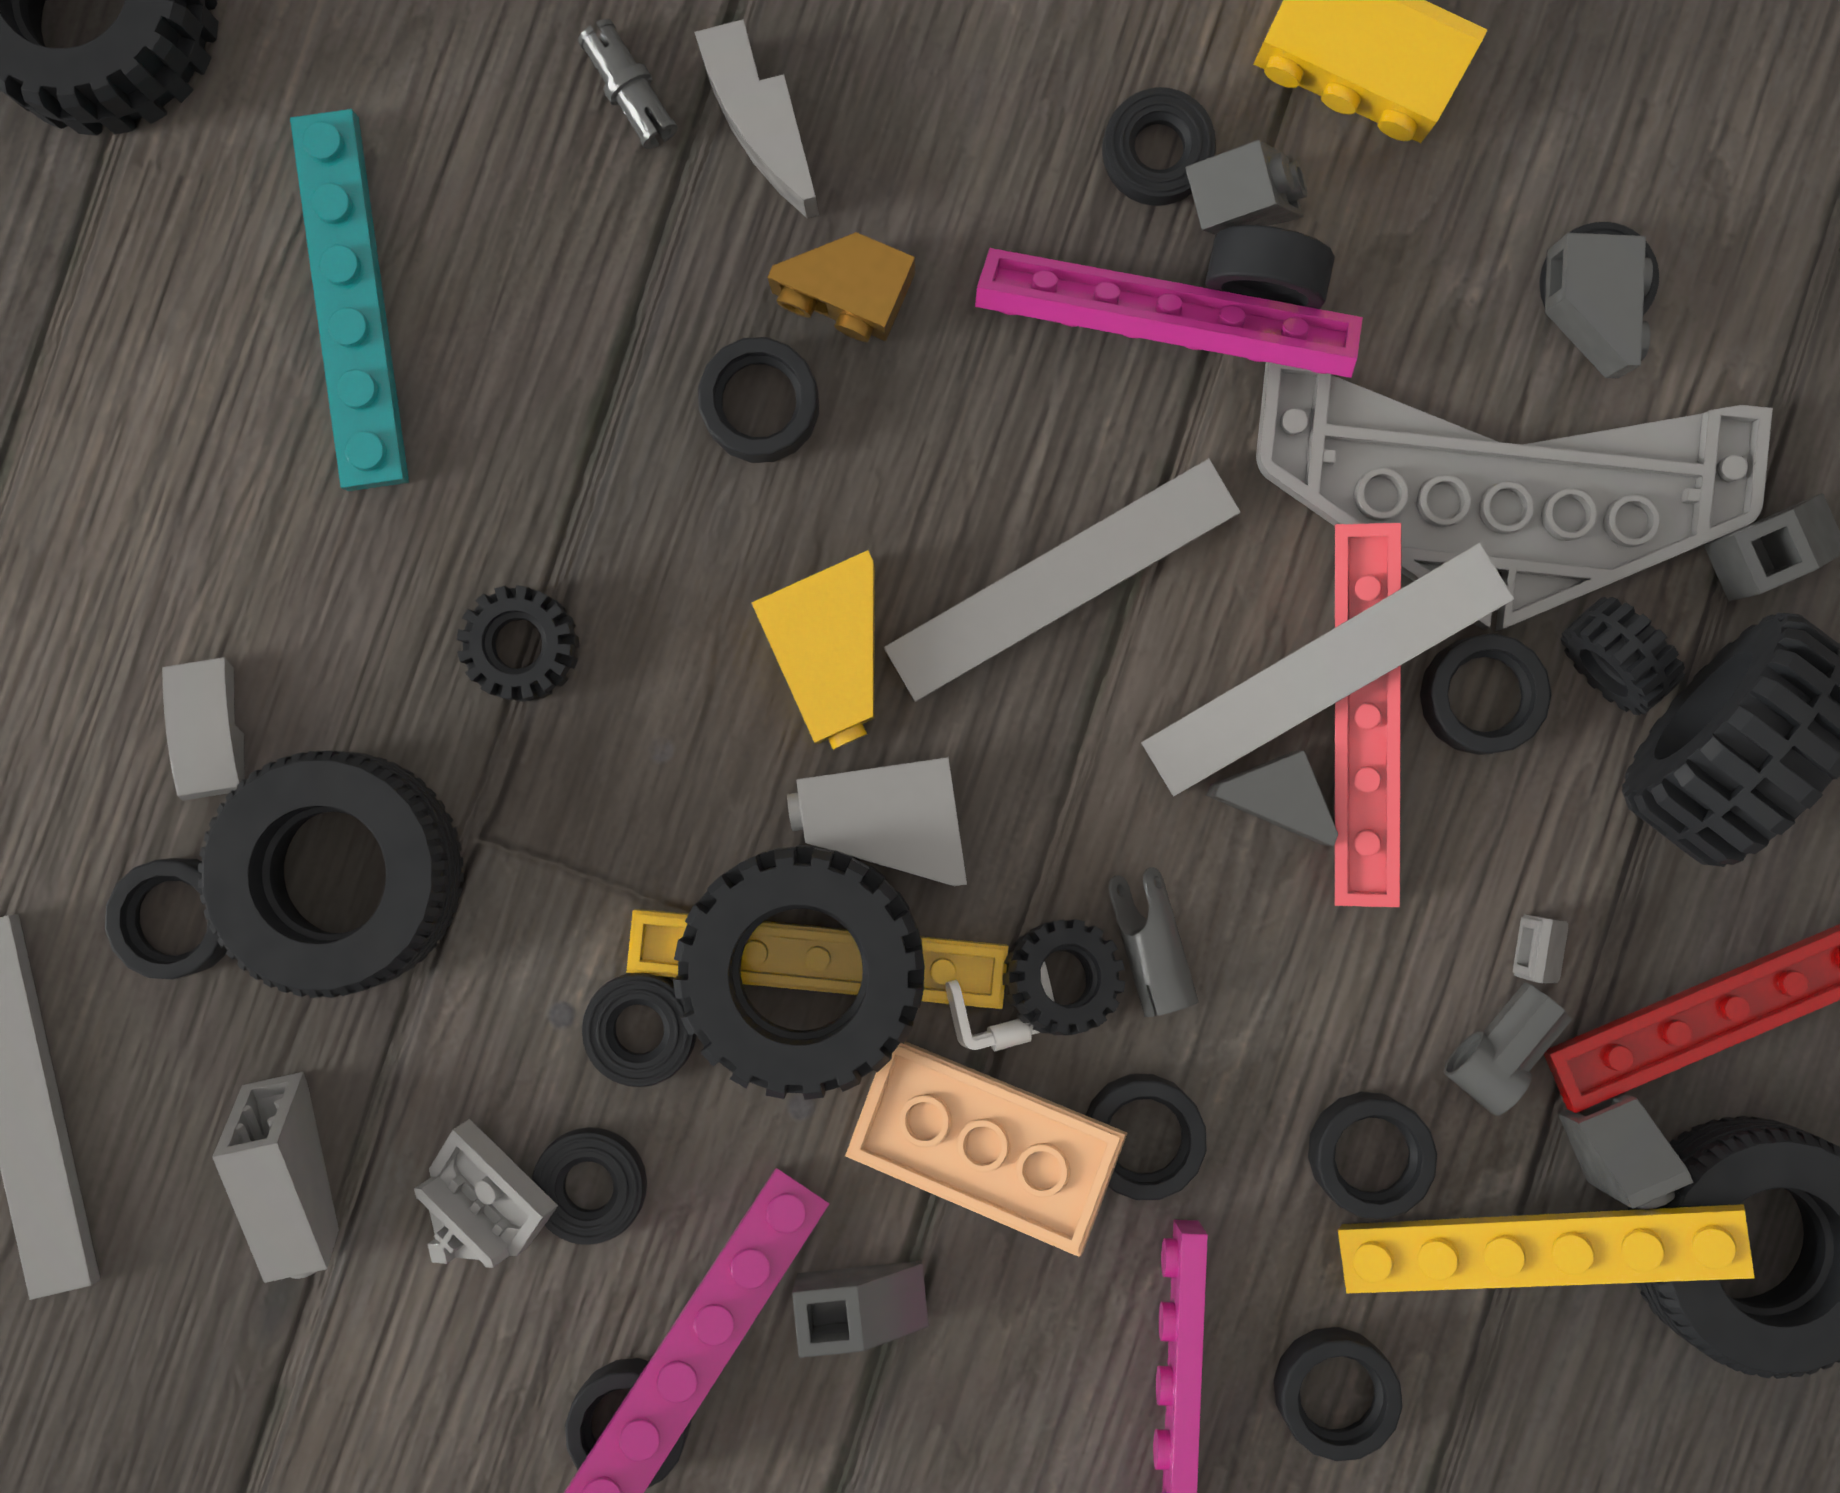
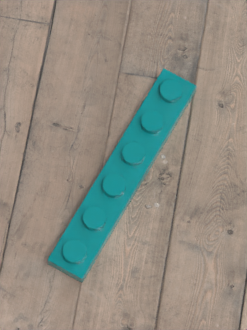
[290,109,409,491]

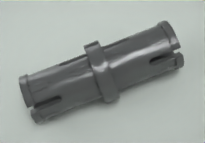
[578,19,678,149]

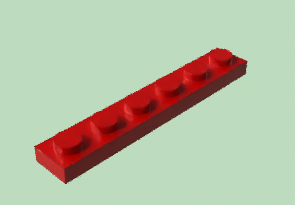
[1544,924,1840,1113]

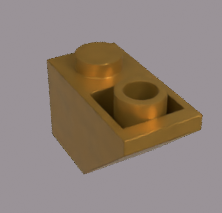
[767,232,915,342]

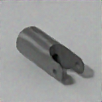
[1109,867,1199,1017]

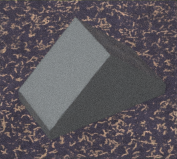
[1206,750,1338,846]

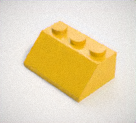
[1253,0,1487,143]

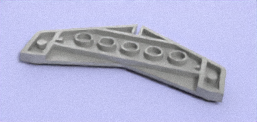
[1256,362,1773,631]

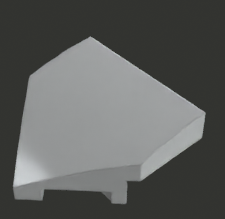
[414,1119,558,1268]

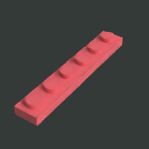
[1335,523,1402,907]

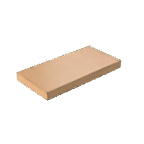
[845,1041,1127,1257]

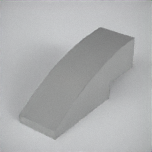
[694,19,819,218]

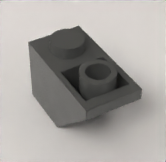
[1185,140,1307,235]
[1545,233,1653,379]
[1703,493,1840,602]
[1558,1093,1694,1210]
[792,1260,929,1358]

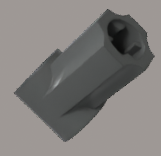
[1444,982,1572,1116]

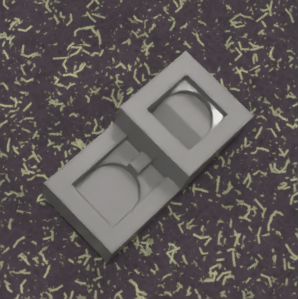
[162,657,245,801]

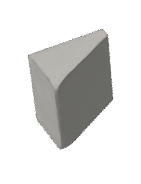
[1512,914,1568,983]

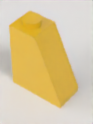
[752,550,875,750]

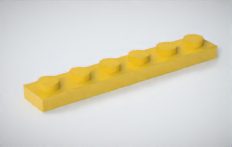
[1338,1204,1755,1294]

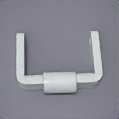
[946,961,1055,1051]

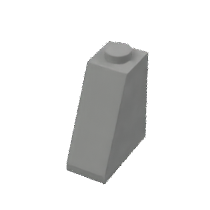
[787,757,967,886]
[212,1072,339,1283]

